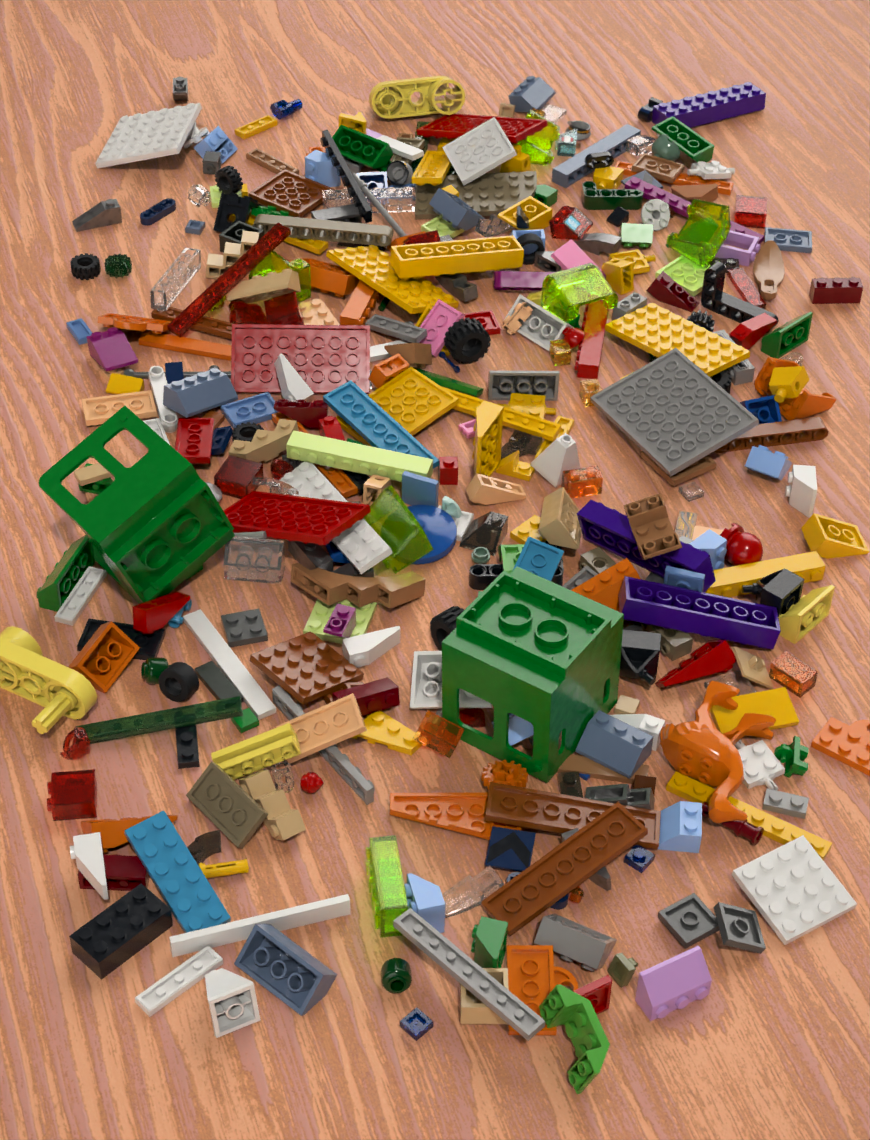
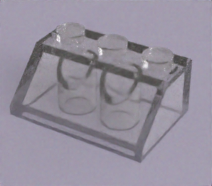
[223,536,285,584]

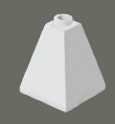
[530,433,581,488]
[205,968,260,1038]

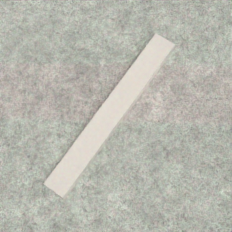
[183,609,276,720]
[169,894,350,957]

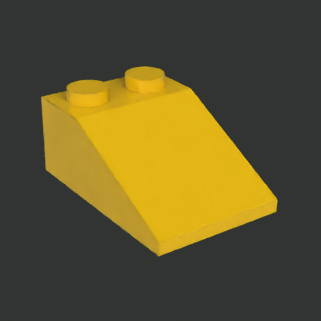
[497,196,553,230]
[801,513,869,559]

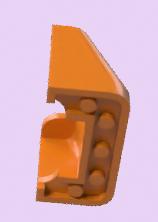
[754,357,837,420]

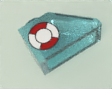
[555,129,578,157]

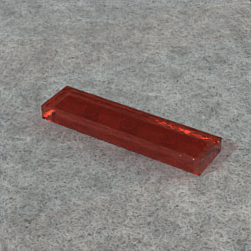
[727,268,766,309]

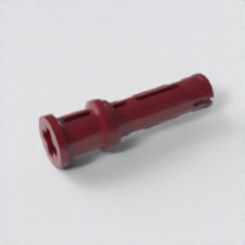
[702,802,764,845]

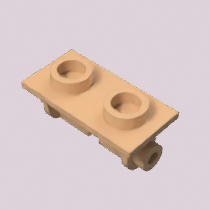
[502,302,533,335]

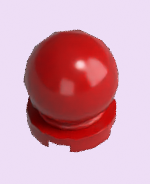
[720,523,764,566]

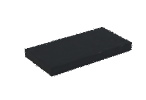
[77,619,166,660]

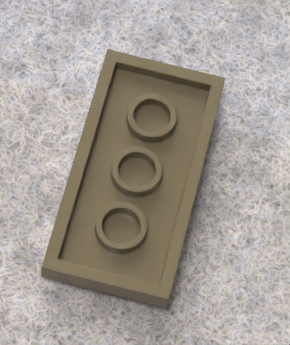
[186,762,268,849]

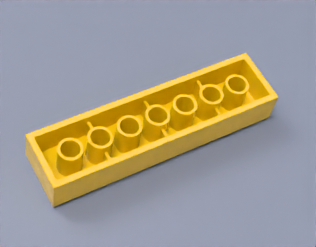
[390,235,524,279]

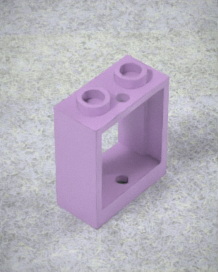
[712,229,761,267]

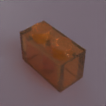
[561,466,603,499]
[769,651,818,698]
[413,710,464,758]

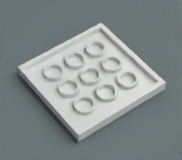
[442,117,517,185]
[731,836,857,945]

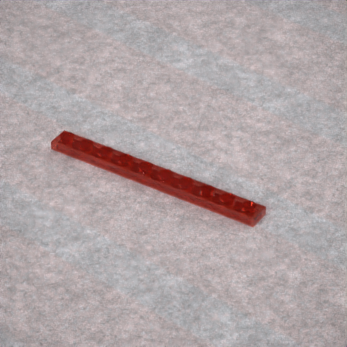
[167,223,291,337]

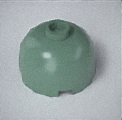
[652,134,681,162]

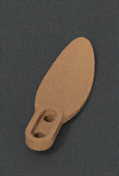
[753,240,785,300]

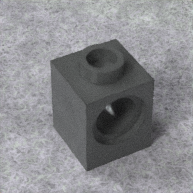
[202,151,222,175]

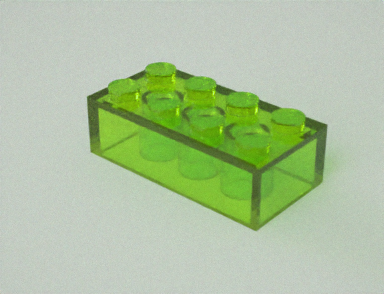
[365,835,408,938]

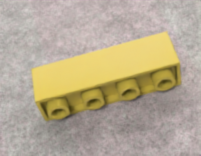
[211,723,301,780]

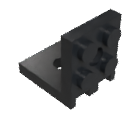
[213,193,263,232]

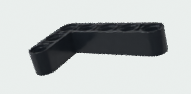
[701,261,778,333]
[469,540,564,590]

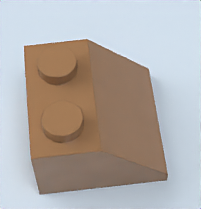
[384,342,432,369]

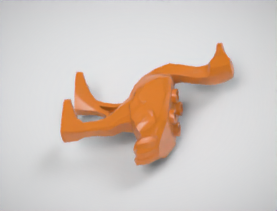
[659,680,776,823]

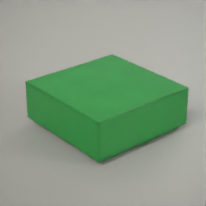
[231,708,259,733]

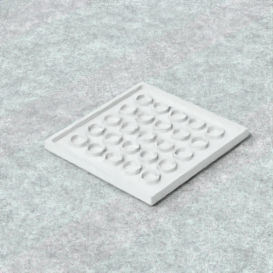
[95,103,202,169]

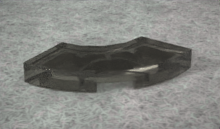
[501,436,542,460]
[187,830,222,864]

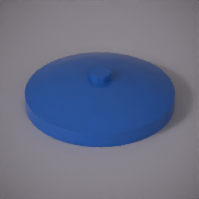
[382,505,457,564]

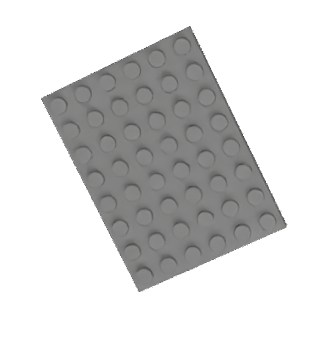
[590,348,759,477]

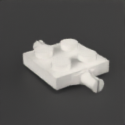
[687,161,735,179]
[735,739,785,790]

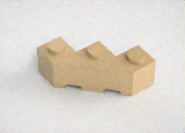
[205,231,259,280]
[228,419,299,470]
[239,769,306,840]

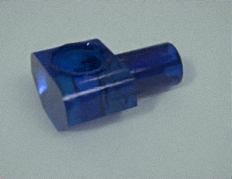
[270,99,303,120]

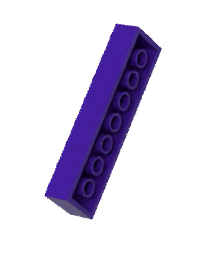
[652,82,766,128]
[577,500,716,593]
[618,576,781,649]

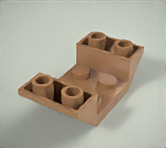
[623,493,682,560]

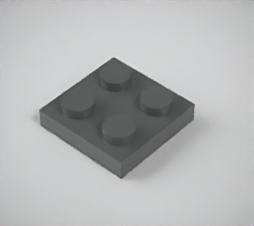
[221,609,268,648]
[658,893,719,949]
[714,902,766,954]

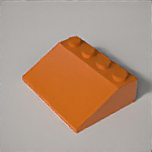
[288,258,360,297]

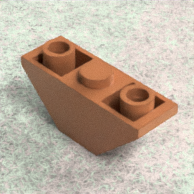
[671,184,718,208]

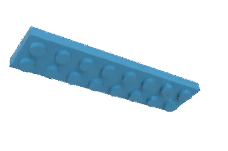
[323,380,439,469]

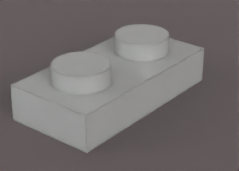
[762,788,809,819]

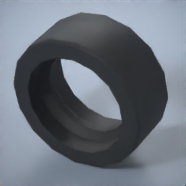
[517,233,545,265]

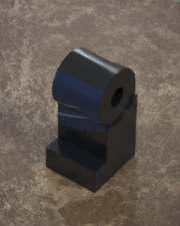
[638,97,663,122]

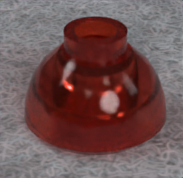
[270,459,294,483]

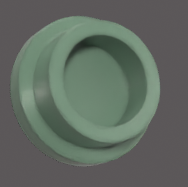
[471,547,490,564]

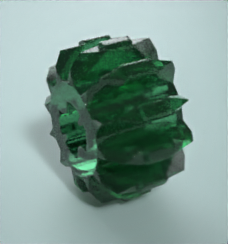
[104,253,132,278]

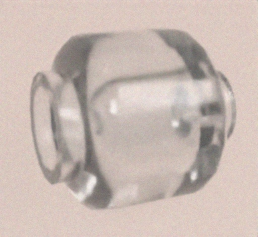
[188,184,211,207]

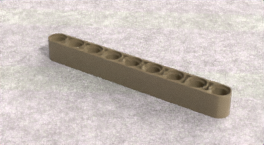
[253,214,394,246]

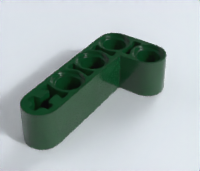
[581,181,643,210]

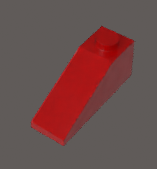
[729,313,777,350]
[318,416,345,441]
[132,592,190,634]

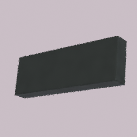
[194,661,244,710]

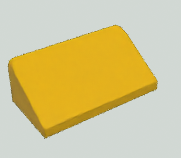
[106,373,145,395]

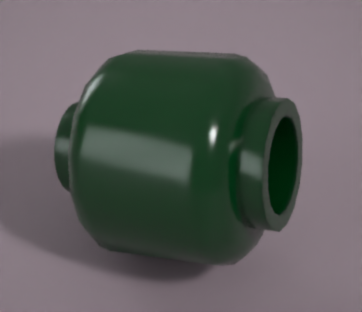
[141,657,170,684]
[381,958,412,993]

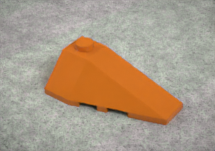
[81,815,178,853]

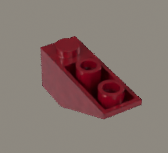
[646,271,699,312]
[274,399,328,428]

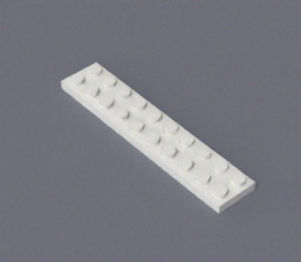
[279,462,393,574]

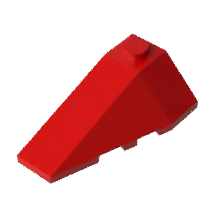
[655,640,737,687]

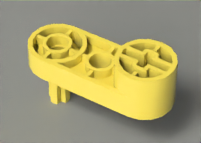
[369,76,465,119]
[0,626,97,734]

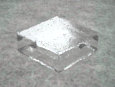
[678,481,704,502]

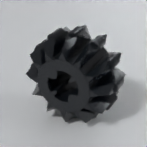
[687,310,715,332]

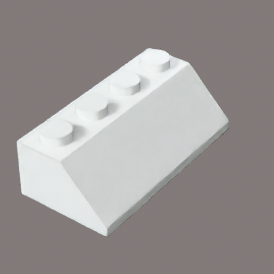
[504,294,574,353]

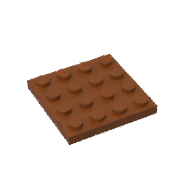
[248,169,334,218]
[250,632,364,705]

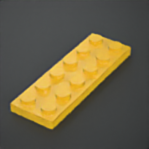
[411,150,452,186]

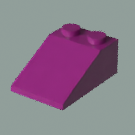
[87,327,139,372]

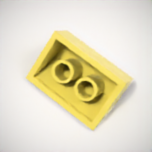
[778,585,835,644]

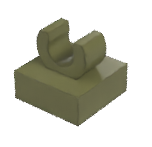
[607,953,639,987]

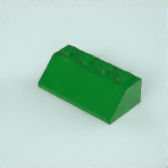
[652,116,714,163]
[332,125,393,169]
[37,535,95,612]

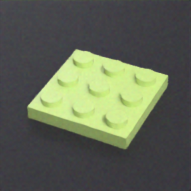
[655,253,710,297]
[303,599,377,644]

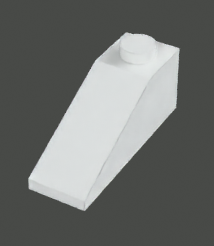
[274,354,314,402]
[342,626,401,668]
[610,714,665,751]
[70,832,109,900]

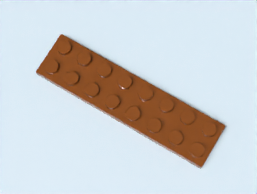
[485,782,661,850]
[481,802,648,936]

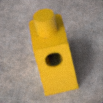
[500,145,531,173]
[593,166,624,189]
[601,258,634,295]
[769,366,810,403]

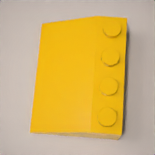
[472,401,504,477]

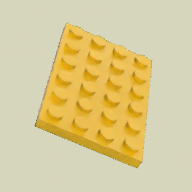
[336,367,459,447]

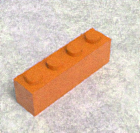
[340,280,381,325]

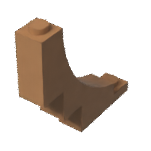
[291,563,426,609]

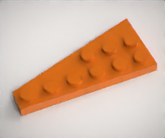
[390,792,521,840]

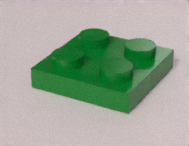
[251,205,293,217]

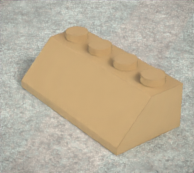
[227,269,301,305]
[539,487,581,549]

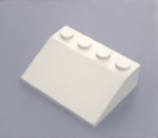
[410,651,492,709]

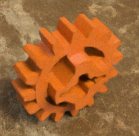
[482,760,528,790]

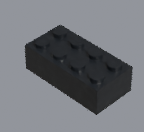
[69,883,173,980]

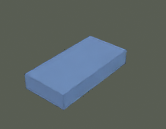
[66,318,92,345]

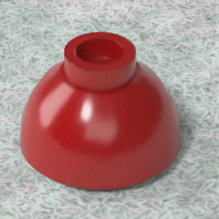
[562,326,585,349]

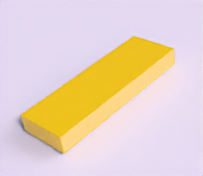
[235,115,278,140]

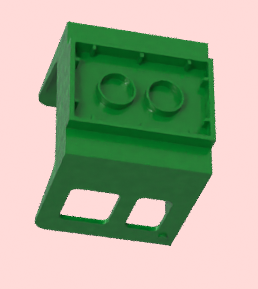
[39,406,235,604]
[442,566,624,783]

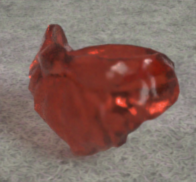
[60,727,90,760]

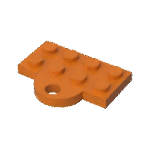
[98,313,173,334]
[811,717,870,776]
[506,945,578,1035]

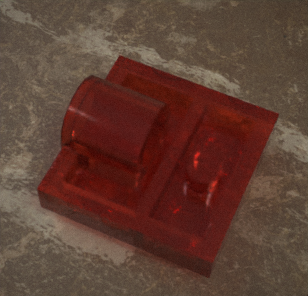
[229,301,269,324]

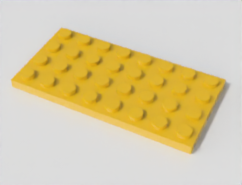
[326,245,459,314]
[605,303,750,377]

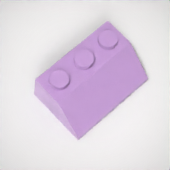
[635,945,712,1022]

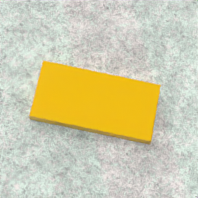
[710,687,800,734]

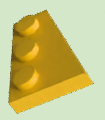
[351,711,425,755]

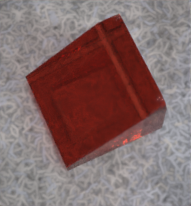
[459,708,486,728]

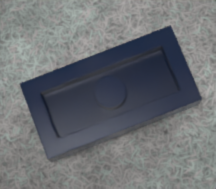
[211,426,233,455]

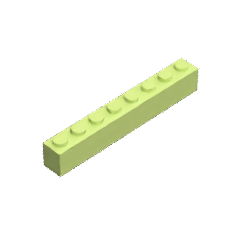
[286,430,433,482]

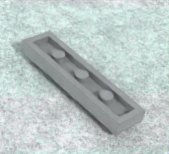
[365,314,428,343]

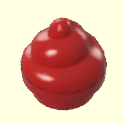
[301,772,324,794]

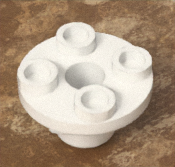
[183,122,210,149]
[641,199,670,231]

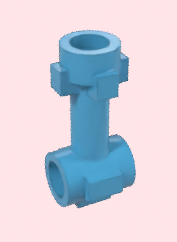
[168,599,192,628]

